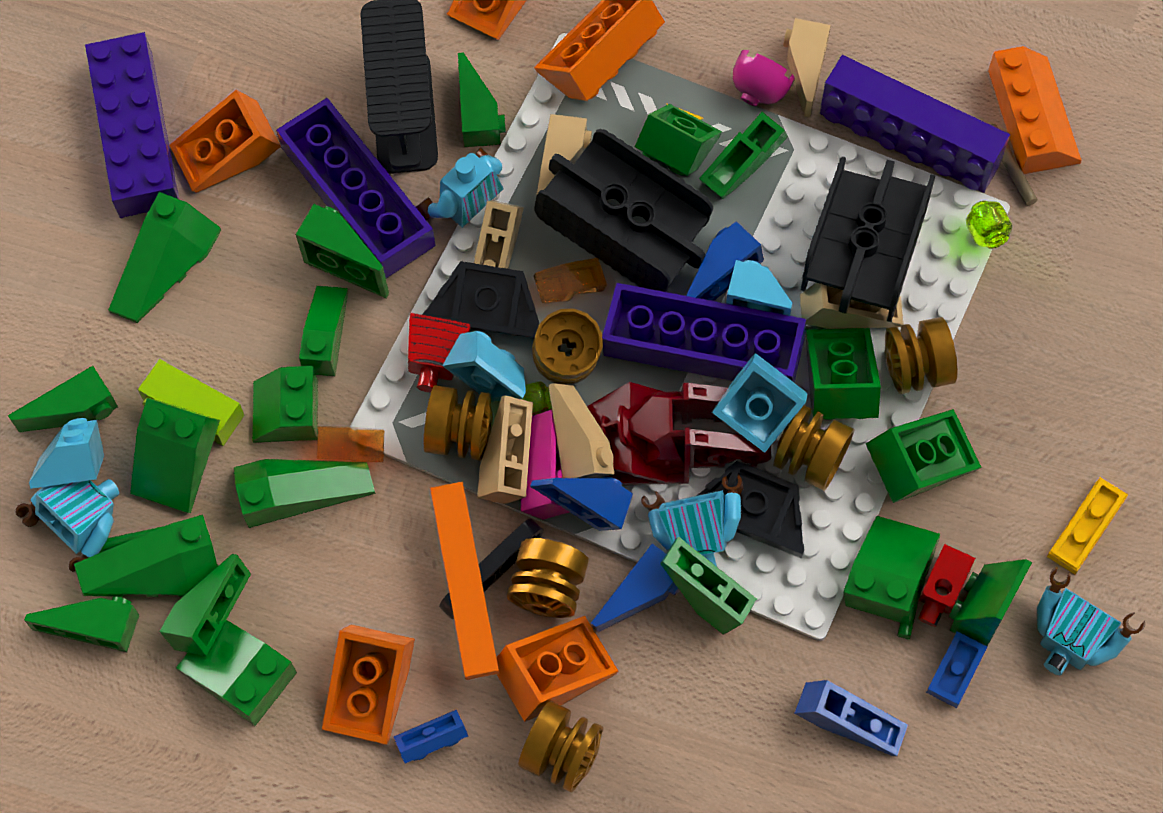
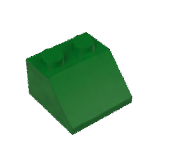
[634,104,722,176]
[252,366,318,443]

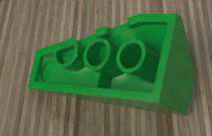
[108,192,221,323]
[234,459,376,528]
[74,515,218,597]

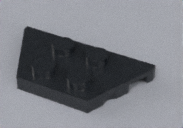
[422,261,540,338]
[696,461,805,559]

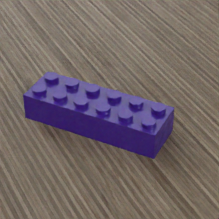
[85,32,180,218]
[820,55,1010,193]
[276,98,436,278]
[602,283,806,383]

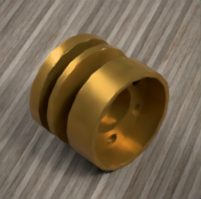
[532,309,603,385]
[885,317,958,394]
[424,385,493,460]
[773,405,855,491]
[507,538,589,618]
[518,701,603,793]

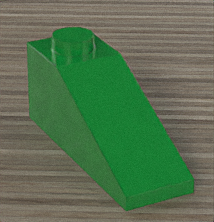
[458,52,506,147]
[299,286,348,376]
[8,366,118,432]
[660,537,757,635]
[159,554,251,656]
[24,596,139,652]

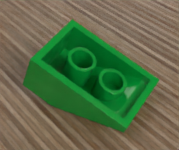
[295,204,389,299]
[806,328,881,420]
[130,398,220,513]
[865,409,982,503]
[843,516,940,625]
[949,559,1032,646]
[176,620,297,726]

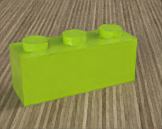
[138,359,245,446]

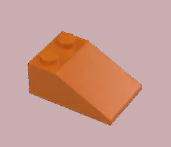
[447,0,527,40]
[169,90,281,193]
[496,616,619,722]
[322,624,415,745]

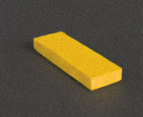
[1047,477,1128,575]

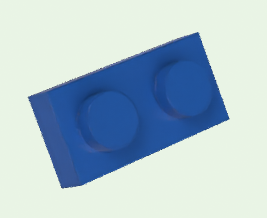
[926,631,987,708]
[394,710,468,764]

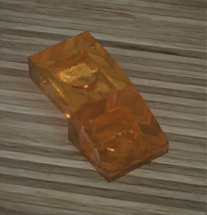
[533,258,607,303]
[316,426,385,462]

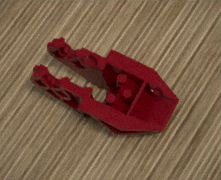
[587,382,772,485]

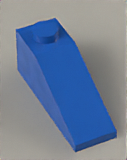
[686,221,764,301]
[530,477,633,531]
[591,543,679,632]
[794,680,908,756]

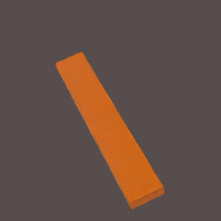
[430,481,499,680]

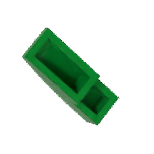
[699,112,788,199]

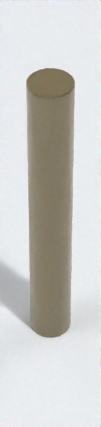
[991,124,1038,206]

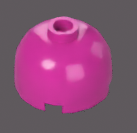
[733,50,795,107]

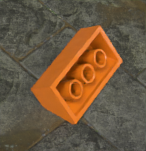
[534,0,665,101]
[988,46,1082,174]

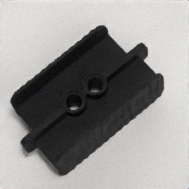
[360,0,438,173]
[534,129,713,292]
[801,157,936,322]

